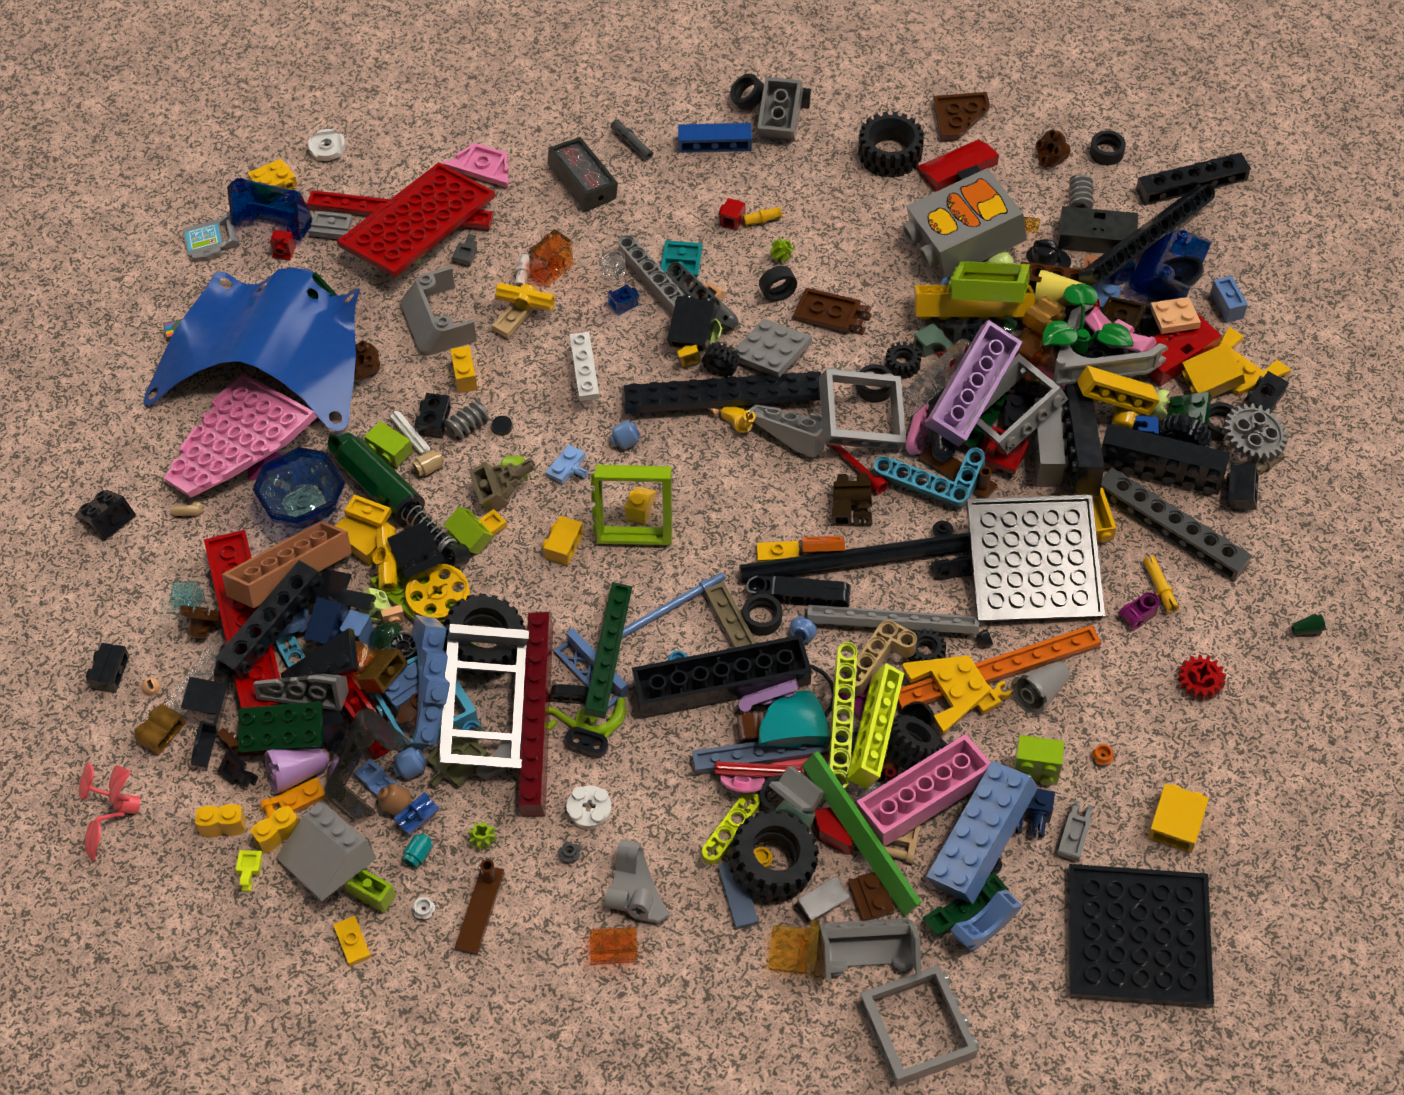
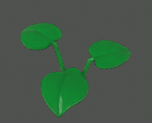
[1043,283,1134,353]

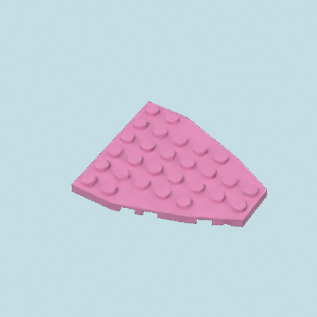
[164,373,317,498]

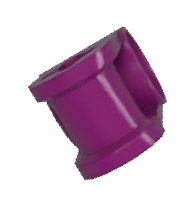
[1118,592,1160,631]

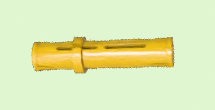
[1142,555,1179,613]

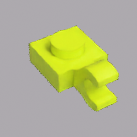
[235,850,263,892]

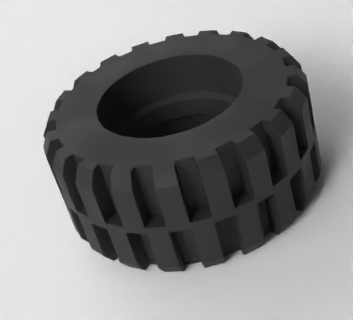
[443,593,526,679]
[728,810,819,902]

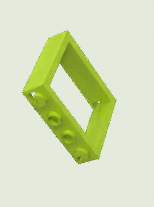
[948,261,1030,303]
[591,465,673,545]

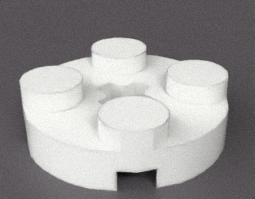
[308,129,346,161]
[566,786,612,829]

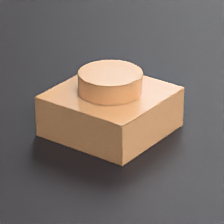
[380,605,404,628]

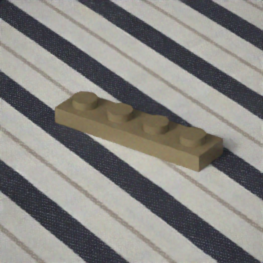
[705,582,756,648]

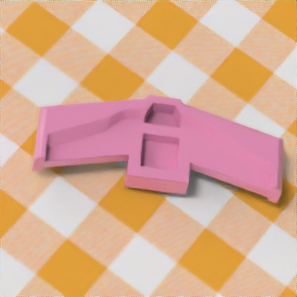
[1084,306,1157,352]

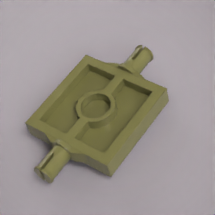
[426,726,489,787]

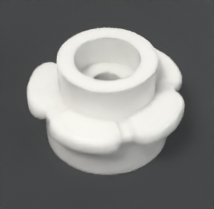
[413,897,435,919]

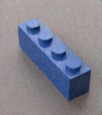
[678,123,752,153]

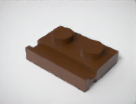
[848,872,895,921]

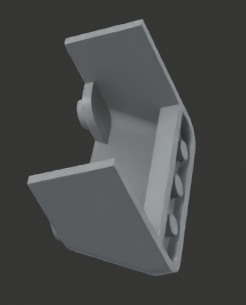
[401,266,477,356]
[820,919,921,980]

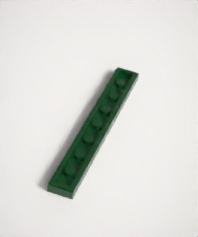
[583,582,633,719]

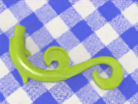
[548,697,627,738]

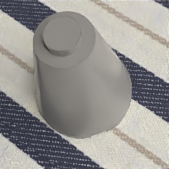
[1011,662,1070,715]

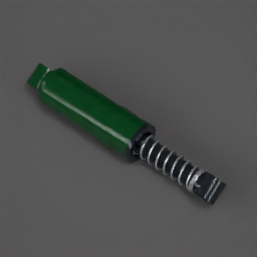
[327,432,470,567]

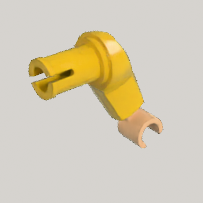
[708,406,756,433]

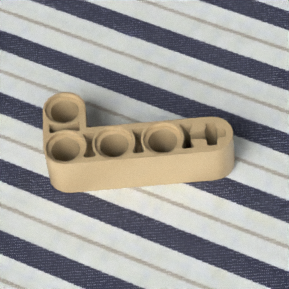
[845,620,917,696]

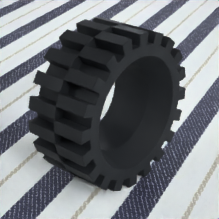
[858,112,924,177]

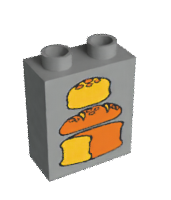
[903,168,1027,278]

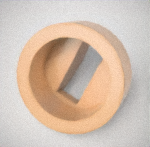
[142,677,161,696]

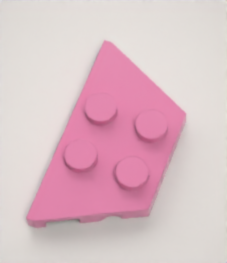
[443,143,509,188]

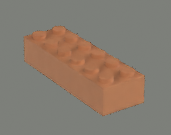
[222,521,352,608]

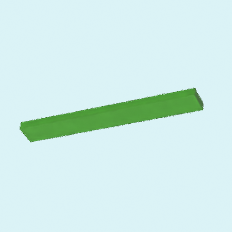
[802,751,922,916]

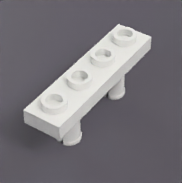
[570,332,599,401]

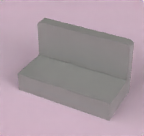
[769,766,825,812]

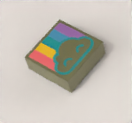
[163,319,182,342]

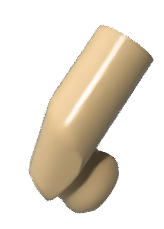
[171,502,203,516]

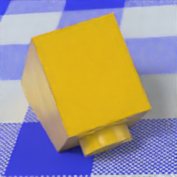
[625,486,657,525]

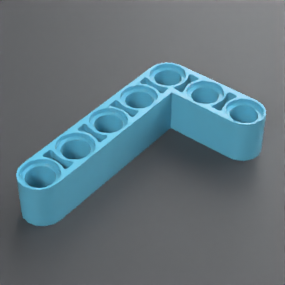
[874,448,985,508]

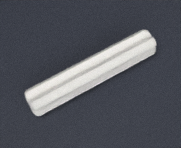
[390,411,430,455]

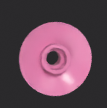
[720,775,765,794]

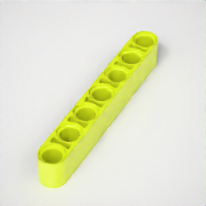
[828,642,858,790]

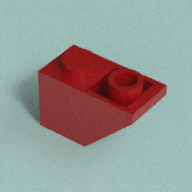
[813,807,855,855]

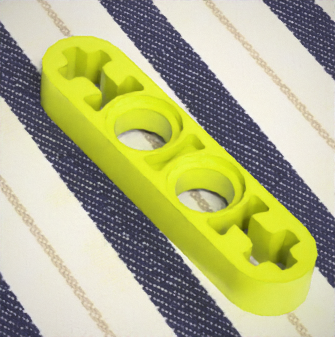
[702,792,760,864]

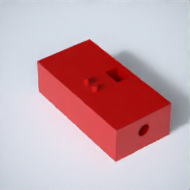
[1138,312,1222,387]

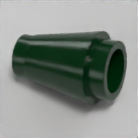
[1291,613,1326,636]

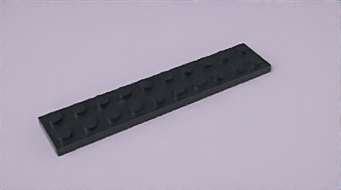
[624,371,821,414]

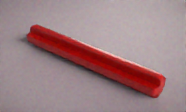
[714,761,802,778]

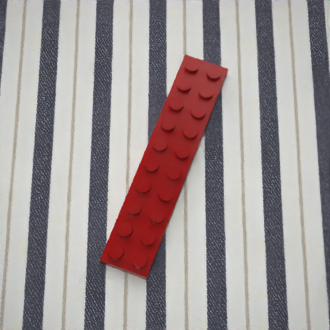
[204,530,286,708]

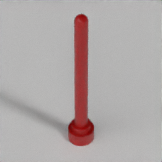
[828,444,889,495]

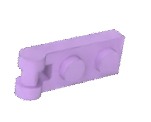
[739,678,799,712]

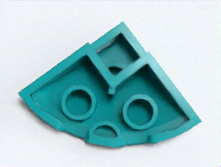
[759,691,830,748]

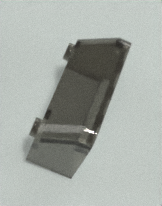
[325,708,413,821]

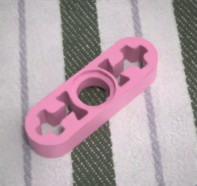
[906,404,929,455]

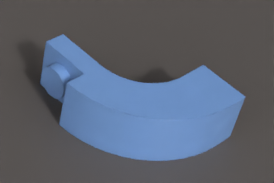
[951,890,1023,951]

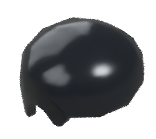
[899,701,934,727]

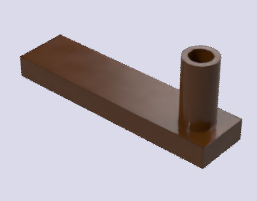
[919,444,997,498]
[455,859,505,956]

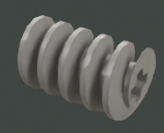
[1069,174,1093,209]
[444,399,489,439]

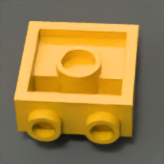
[248,159,298,200]

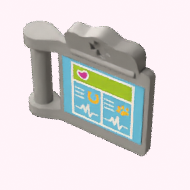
[183,214,240,262]

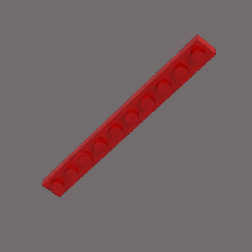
[307,190,493,230]

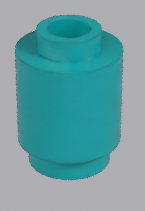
[401,833,433,869]

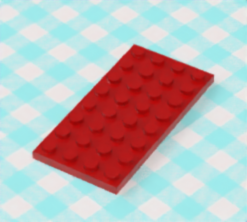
[337,162,495,278]

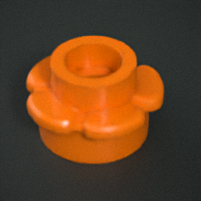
[1092,744,1114,765]

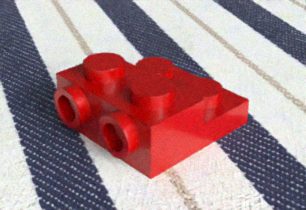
[974,426,1031,475]

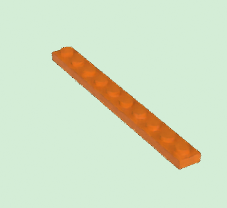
[897,625,1101,709]

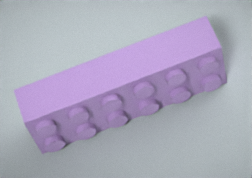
[924,320,1022,446]

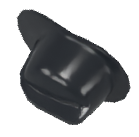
[1026,239,1071,267]

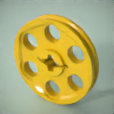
[405,564,470,622]

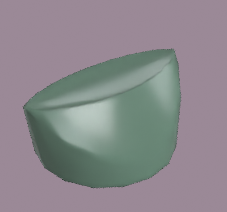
[775,799,815,831]

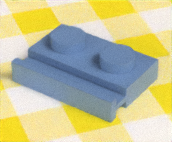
[383,662,419,711]

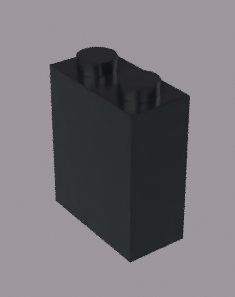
[667,295,718,352]

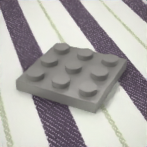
[734,319,813,378]

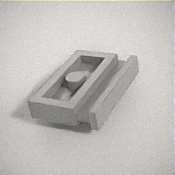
[309,211,353,239]

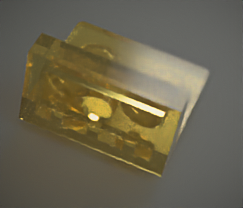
[768,919,820,975]

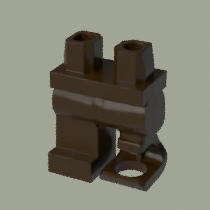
[832,473,873,526]

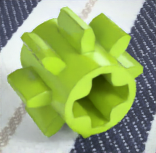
[770,238,794,263]
[468,821,496,851]

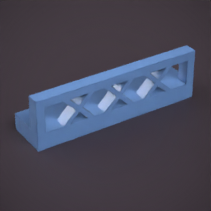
[554,628,628,709]

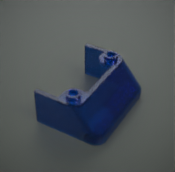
[1129,229,1212,301]

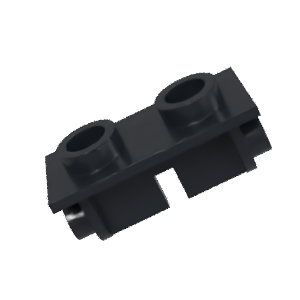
[931,555,973,580]

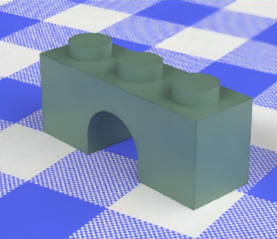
[913,323,954,380]

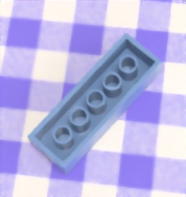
[926,761,1038,904]

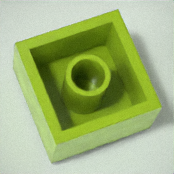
[1014,735,1064,786]

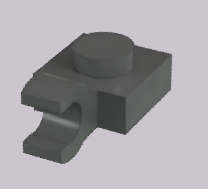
[452,234,477,266]

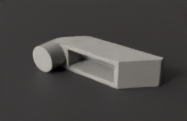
[477,732,522,779]

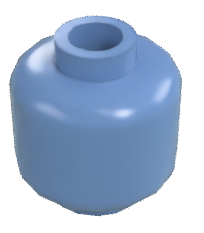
[610,420,641,450]
[392,747,427,780]

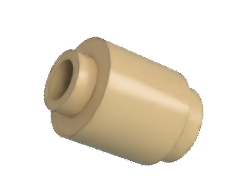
[412,449,444,477]

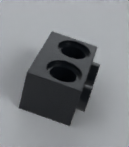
[415,393,452,439]

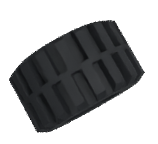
[886,715,942,770]

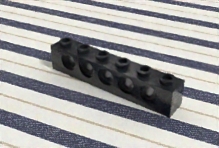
[1136,152,1251,206]
[215,560,324,679]

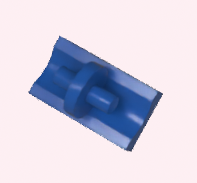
[394,792,439,836]

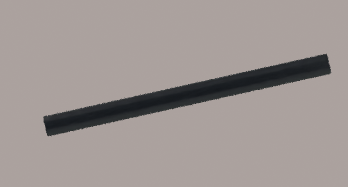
[739,532,970,583]

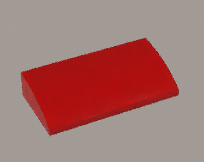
[916,139,999,192]

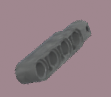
[667,262,739,329]

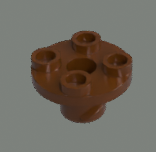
[1036,129,1071,167]
[354,340,380,380]
[179,605,222,639]

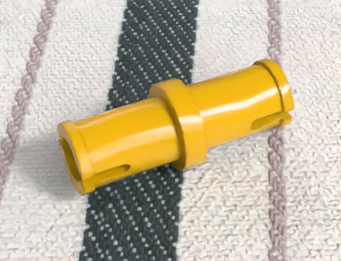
[743,206,782,227]

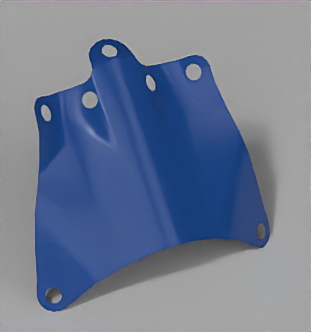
[144,267,360,431]

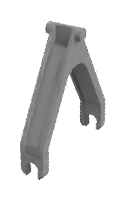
[1052,305,1169,387]

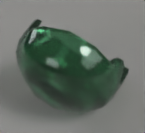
[370,621,402,652]

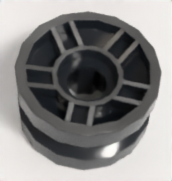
[388,632,417,660]

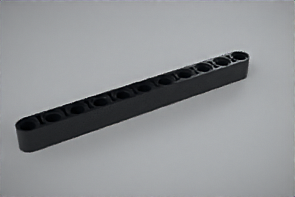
[1079,184,1215,286]

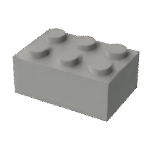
[757,77,803,140]

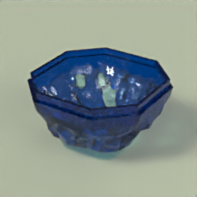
[252,447,345,529]

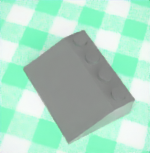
[276,801,377,901]

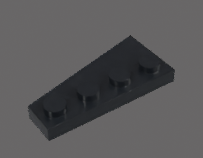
[281,628,359,678]

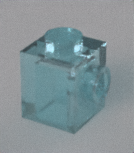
[170,581,204,610]

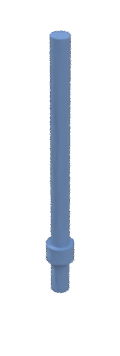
[622,572,725,638]

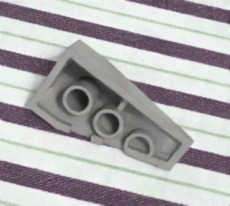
[749,405,826,457]
[253,674,349,711]

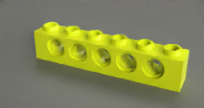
[847,663,904,789]

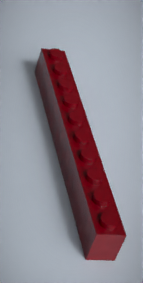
[519,612,553,817]

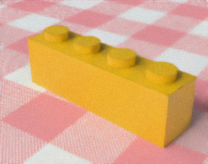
[1076,365,1160,415]

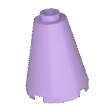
[264,749,329,794]

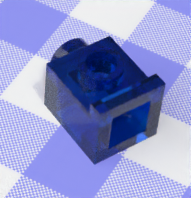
[608,284,639,316]

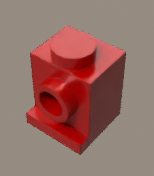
[270,230,296,261]

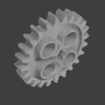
[1222,403,1288,463]

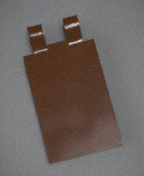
[793,288,872,335]

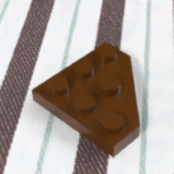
[933,92,990,140]

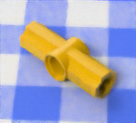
[495,283,556,311]
[372,526,399,591]

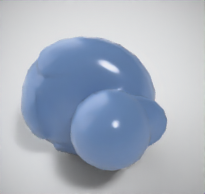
[790,616,817,643]

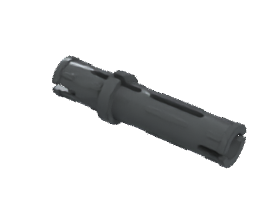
[611,119,653,161]

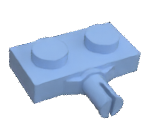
[545,444,588,485]

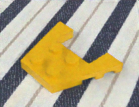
[1219,327,1291,396]
[902,655,991,735]

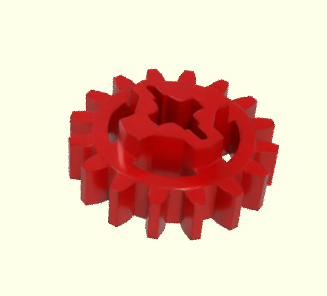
[1177,654,1226,700]

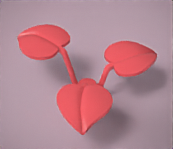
[79,762,140,861]

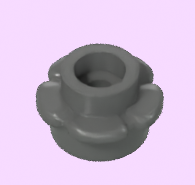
[558,842,581,863]

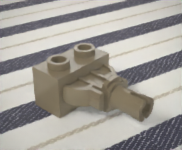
[469,458,537,511]

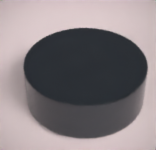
[492,416,512,436]

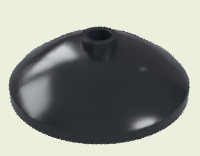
[1146,256,1204,295]

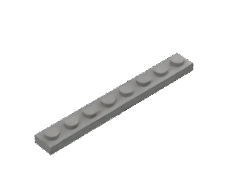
[807,605,979,635]

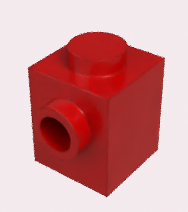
[719,198,745,230]

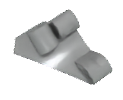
[605,839,670,923]

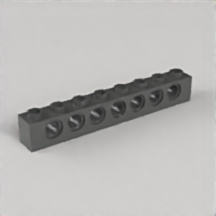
[1101,468,1252,582]

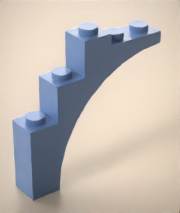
[411,615,450,745]

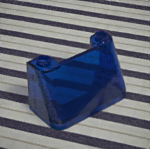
[227,178,313,241]

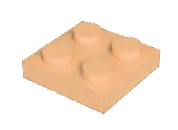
[1150,297,1201,334]

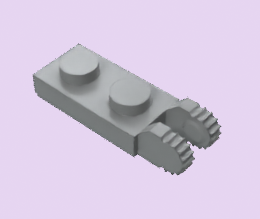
[1057,800,1093,862]

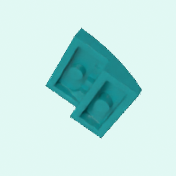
[661,240,703,276]

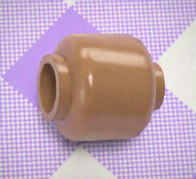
[377,783,412,816]

